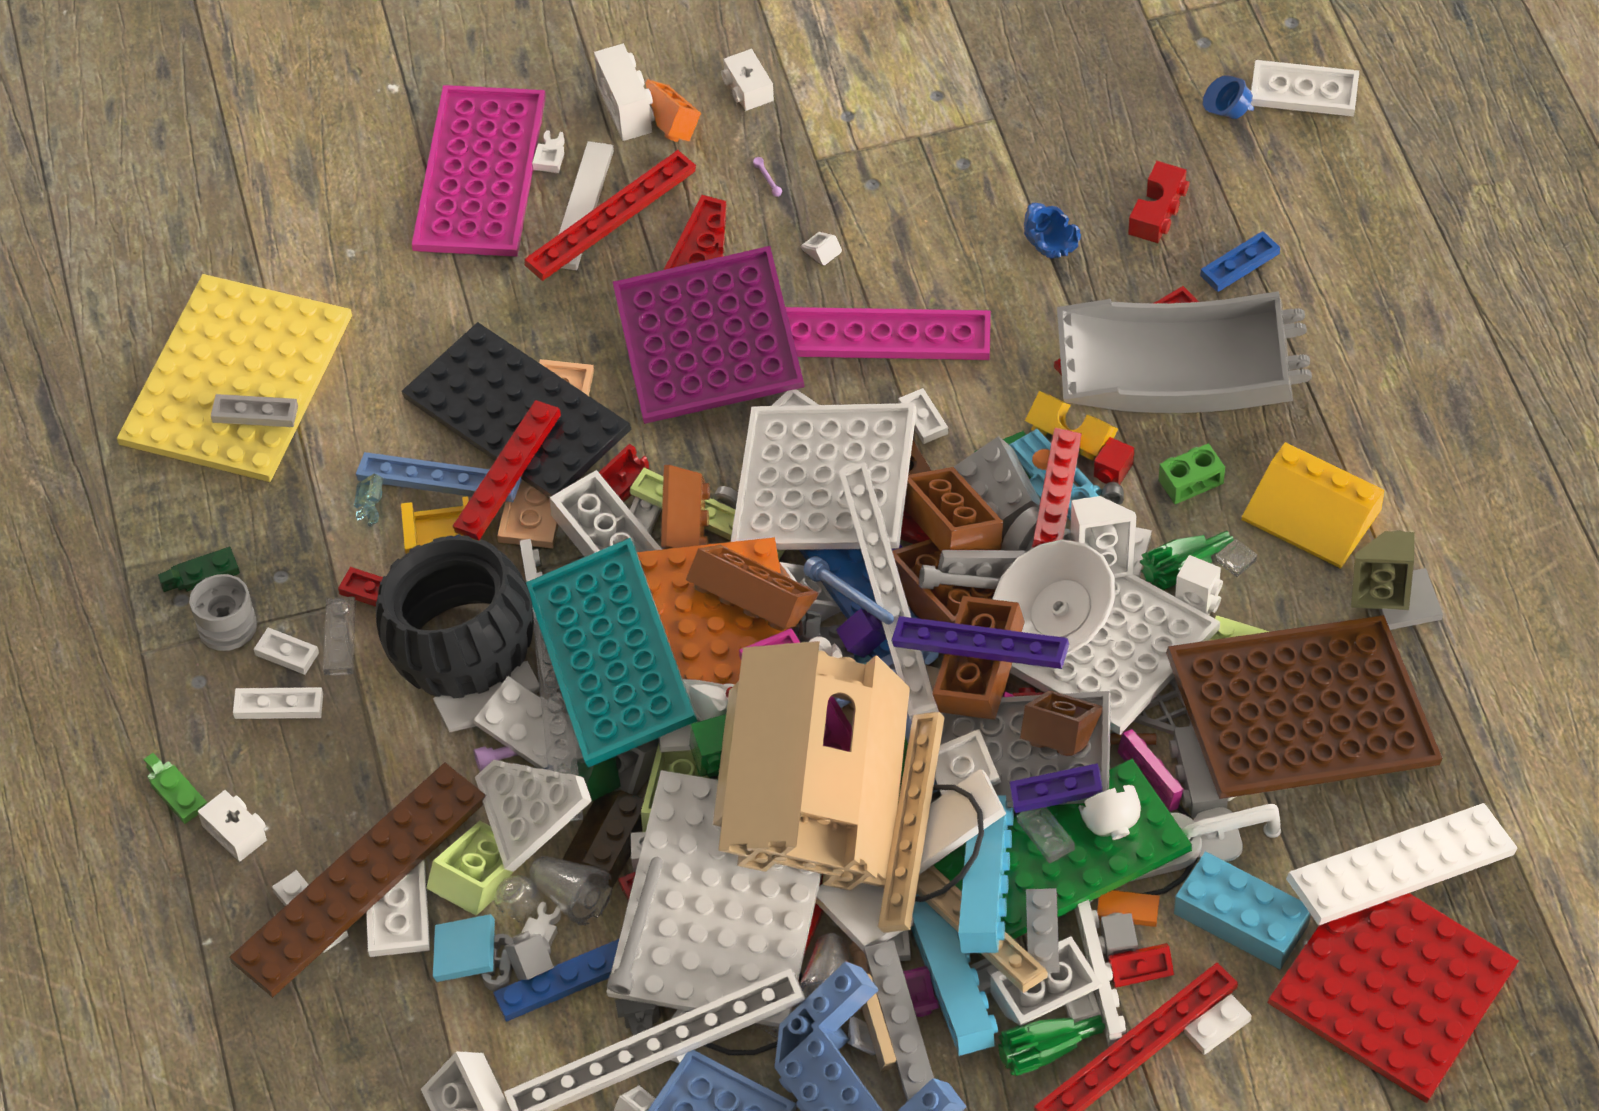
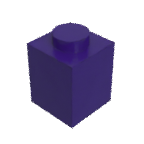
[836,608,887,658]

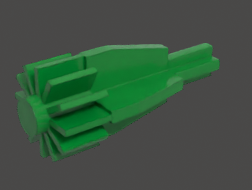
[1140,530,1234,591]
[998,1015,1106,1076]

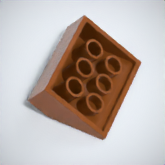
[892,539,996,623]

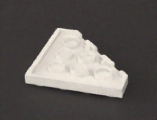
[475,760,591,872]

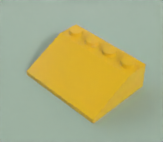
[1241,442,1384,569]

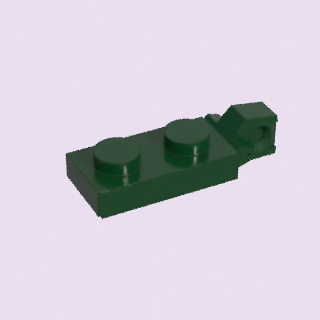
[158,546,240,592]

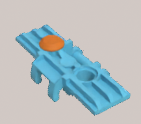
[1010,429,1102,521]

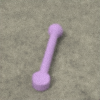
[753,157,782,197]

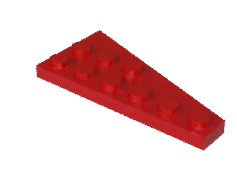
[664,195,727,270]

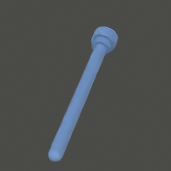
[804,556,894,625]

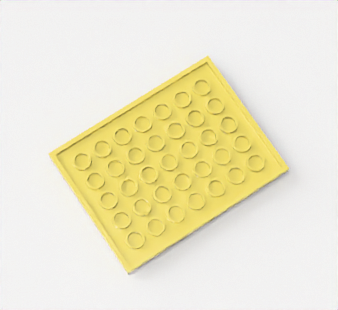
[117,274,352,482]

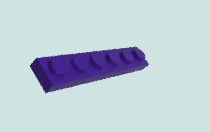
[891,616,1070,669]

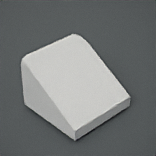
[801,232,842,265]
[614,1085,655,1111]

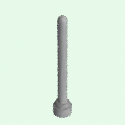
[919,565,1000,589]
[607,857,663,995]

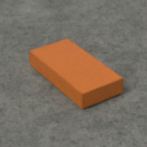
[1097,890,1160,927]

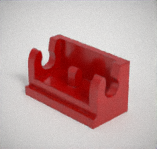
[599,444,649,503]

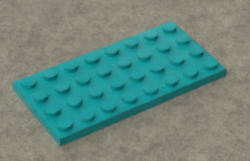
[525,538,697,767]

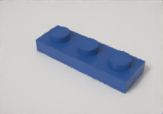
[1200,231,1280,292]

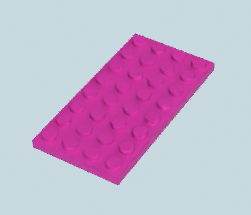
[412,85,546,257]

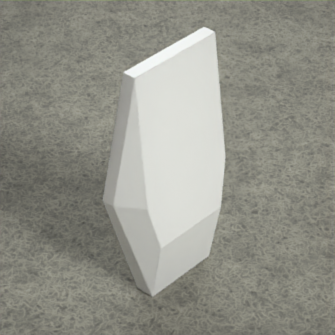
[433,661,541,732]

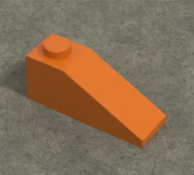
[645,79,701,142]

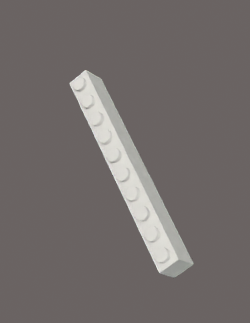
[504,968,805,1111]

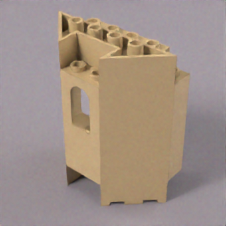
[713,641,910,891]

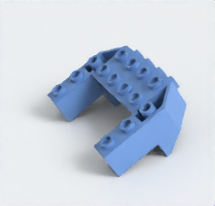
[775,962,966,1111]

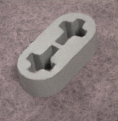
[482,934,513,991]

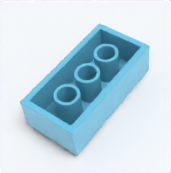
[1174,851,1311,970]

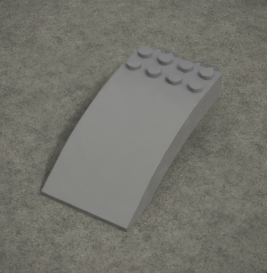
[1057,291,1312,413]

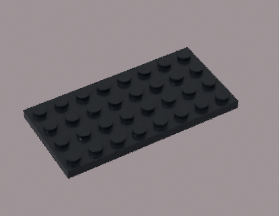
[401,322,632,498]

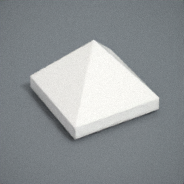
[847,1016,875,1055]

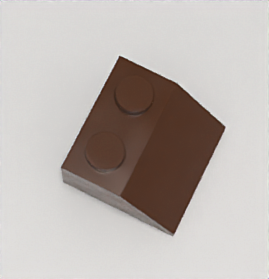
[1020,690,1103,756]

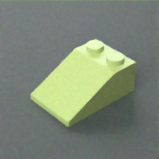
[426,821,513,916]

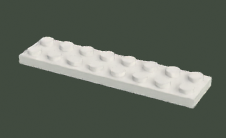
[1286,803,1517,925]

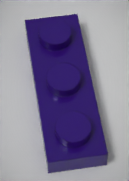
[1010,763,1103,813]

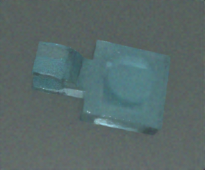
[354,473,383,527]

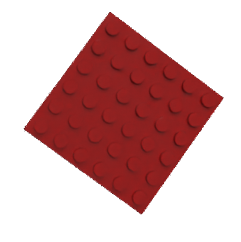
[1267,893,1519,1103]

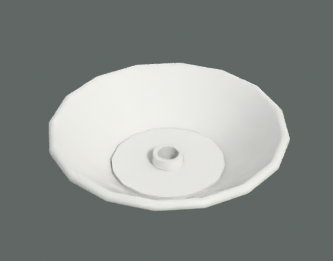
[992,539,1115,656]

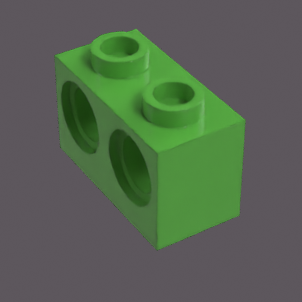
[1158,443,1225,504]

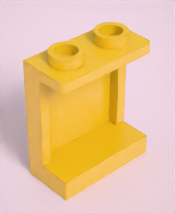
[401,496,478,554]

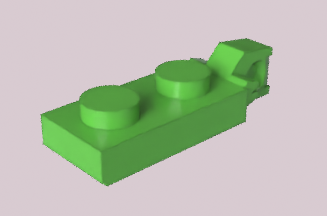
[144,753,207,824]

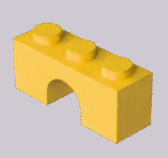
[1025,391,1118,460]

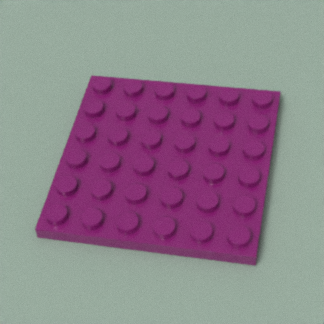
[612,246,805,424]

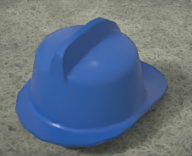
[1203,76,1254,119]

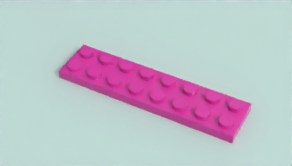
[785,307,991,360]

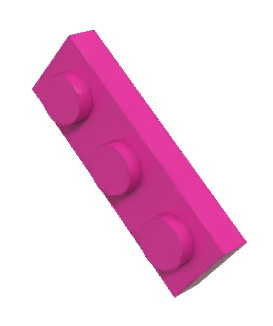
[1118,729,1184,812]

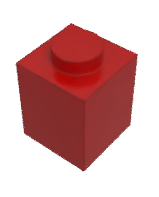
[1093,437,1135,484]

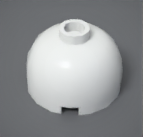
[1078,785,1141,840]

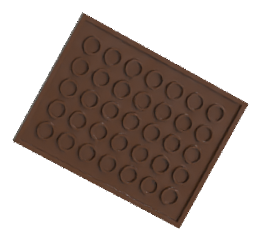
[1166,615,1443,799]

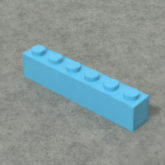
[958,795,1013,953]
[911,894,998,1056]

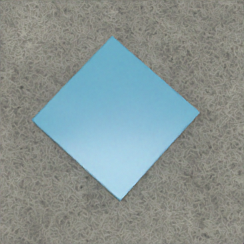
[433,914,495,982]

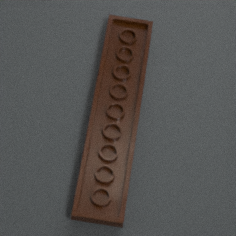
[230,762,486,998]

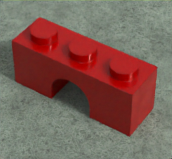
[1128,161,1189,243]

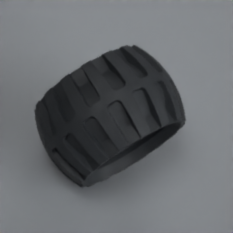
[376,536,534,698]

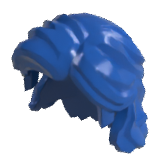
[1024,203,1081,259]

